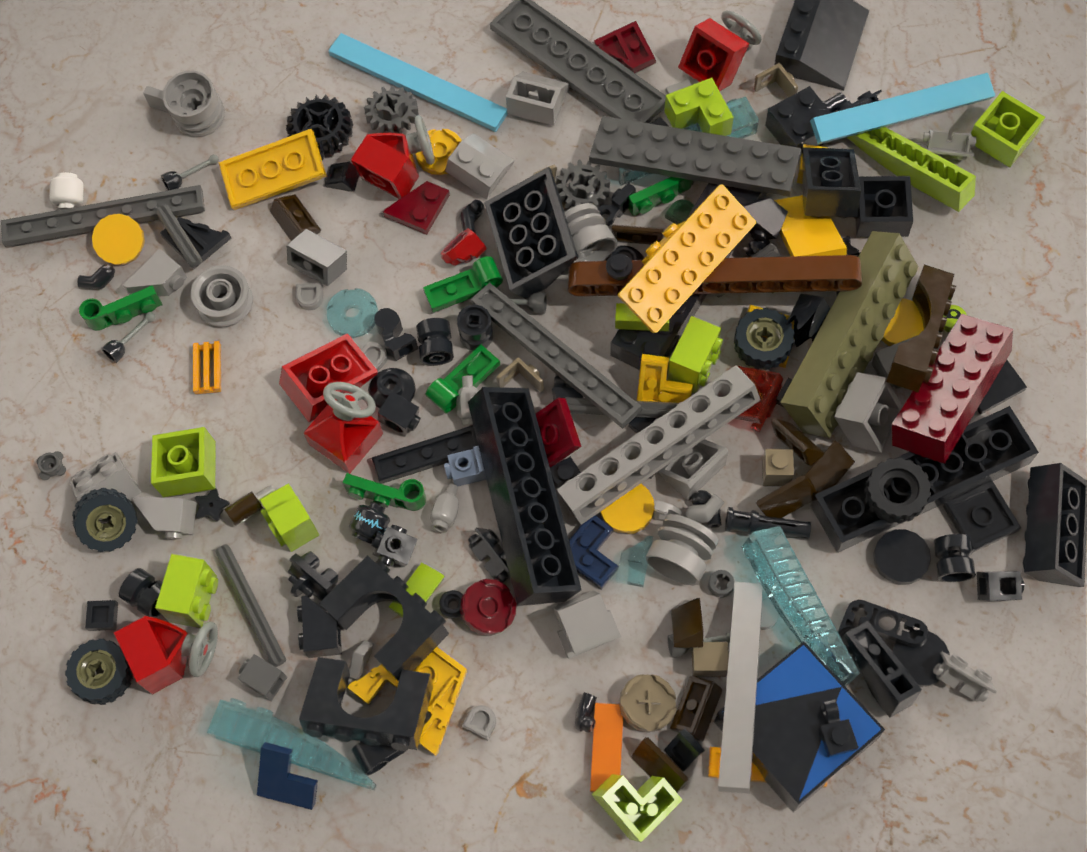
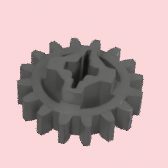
[364,86,419,134]
[556,160,610,209]

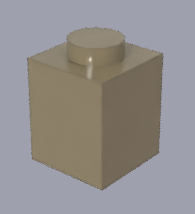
[762,449,794,486]
[691,642,729,677]

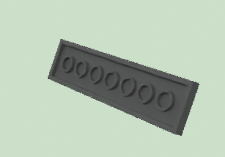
[490,0,666,123]
[589,116,801,197]

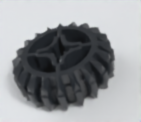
[286,95,353,159]

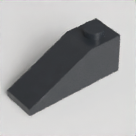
[844,621,922,718]

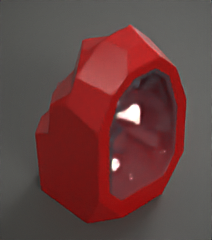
[441,228,487,266]

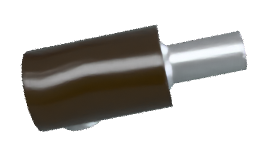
[224,485,275,526]

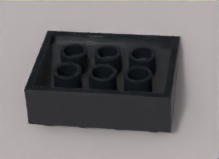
[774,0,870,91]
[484,167,579,299]

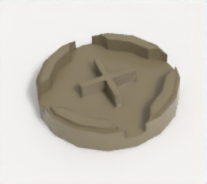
[619,674,677,733]

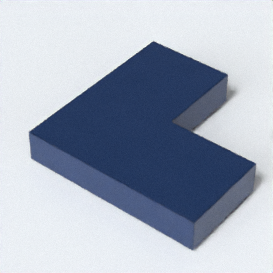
[569,515,619,590]
[256,742,318,810]

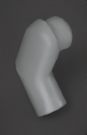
[686,494,725,523]

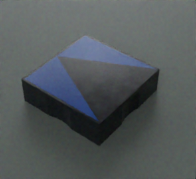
[714,641,885,813]

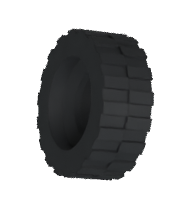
[864,458,931,524]

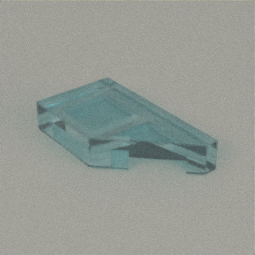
[616,536,653,587]

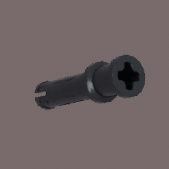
[725,507,811,539]

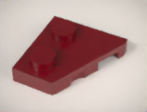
[594,21,656,73]
[383,181,450,235]

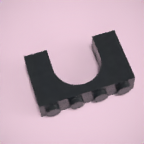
[319,555,449,681]
[299,657,433,751]

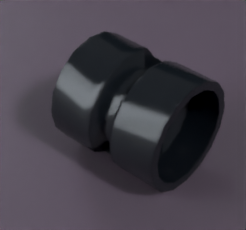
[457,304,493,351]
[416,318,454,366]
[933,534,976,582]
[119,568,163,618]

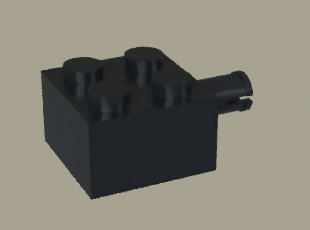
[765,86,847,157]
[831,176,913,237]

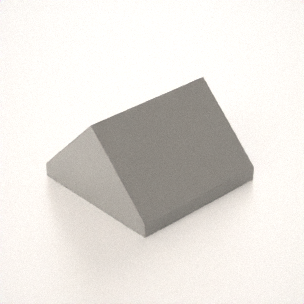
[658,439,729,501]

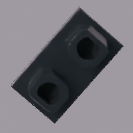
[288,551,339,601]

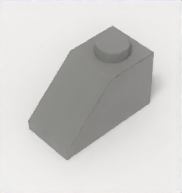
[122,249,187,297]
[134,496,197,539]

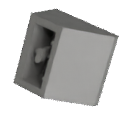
[506,71,569,126]
[70,452,142,520]

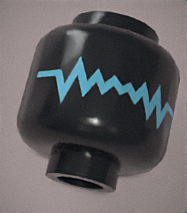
[349,502,390,544]

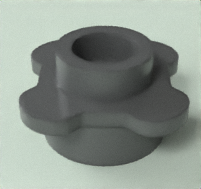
[37,451,66,480]

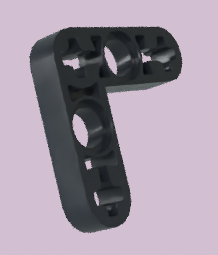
[827,600,928,680]

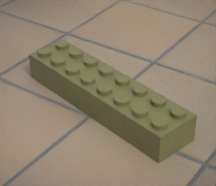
[781,231,918,438]

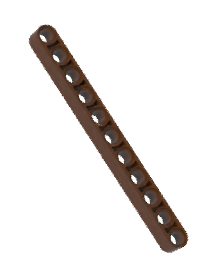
[568,255,862,297]

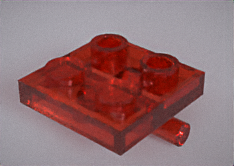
[734,365,784,432]

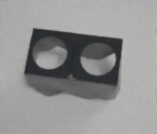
[786,294,831,347]

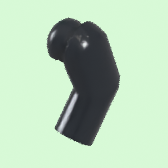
[460,200,484,233]
[77,264,115,289]
[691,490,722,528]
[575,692,597,733]

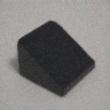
[325,161,360,192]

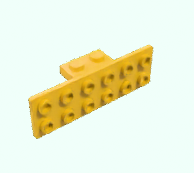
[618,184,756,333]

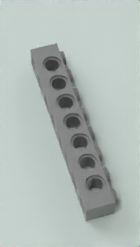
[557,365,760,525]

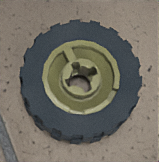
[734,308,794,370]
[72,488,137,552]
[65,638,133,705]

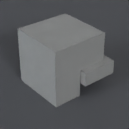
[552,590,621,659]

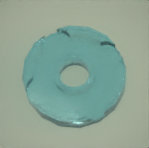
[327,288,378,338]

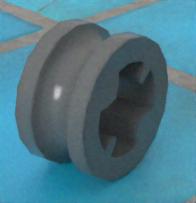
[708,570,735,598]

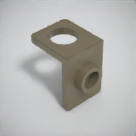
[754,63,798,97]
[496,357,544,392]

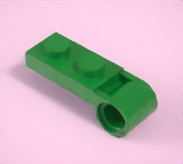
[628,177,694,216]
[423,256,503,313]
[79,285,163,331]
[425,344,500,413]
[342,473,426,511]

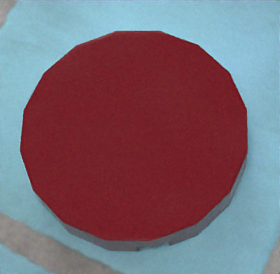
[460,579,517,636]

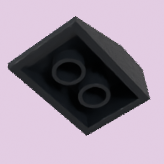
[802,147,861,218]

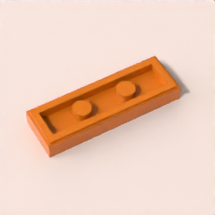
[590,703,623,792]

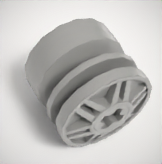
[162,71,225,137]
[565,203,617,262]
[645,514,719,586]

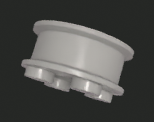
[191,265,253,327]

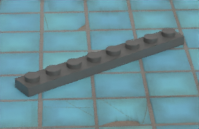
[1,185,205,247]
[471,283,642,429]

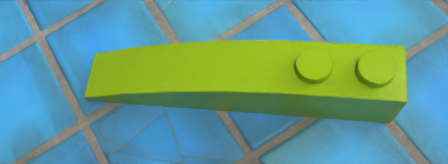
[847,127,976,212]

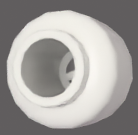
[49,172,84,210]

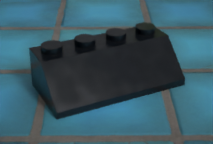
[1023,463,1087,587]

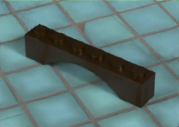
[886,264,956,392]

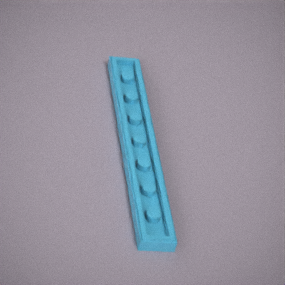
[328,33,508,132]
[810,73,996,144]

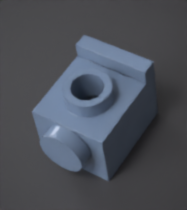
[444,446,487,486]

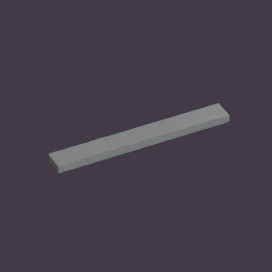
[718,582,763,794]

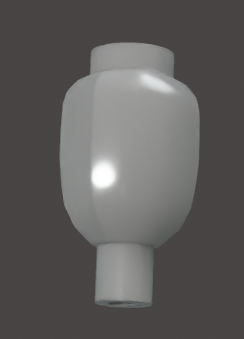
[456,376,479,425]
[430,484,459,533]

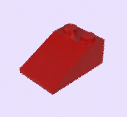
[279,333,378,422]

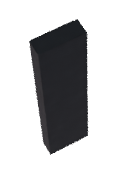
[372,425,478,484]

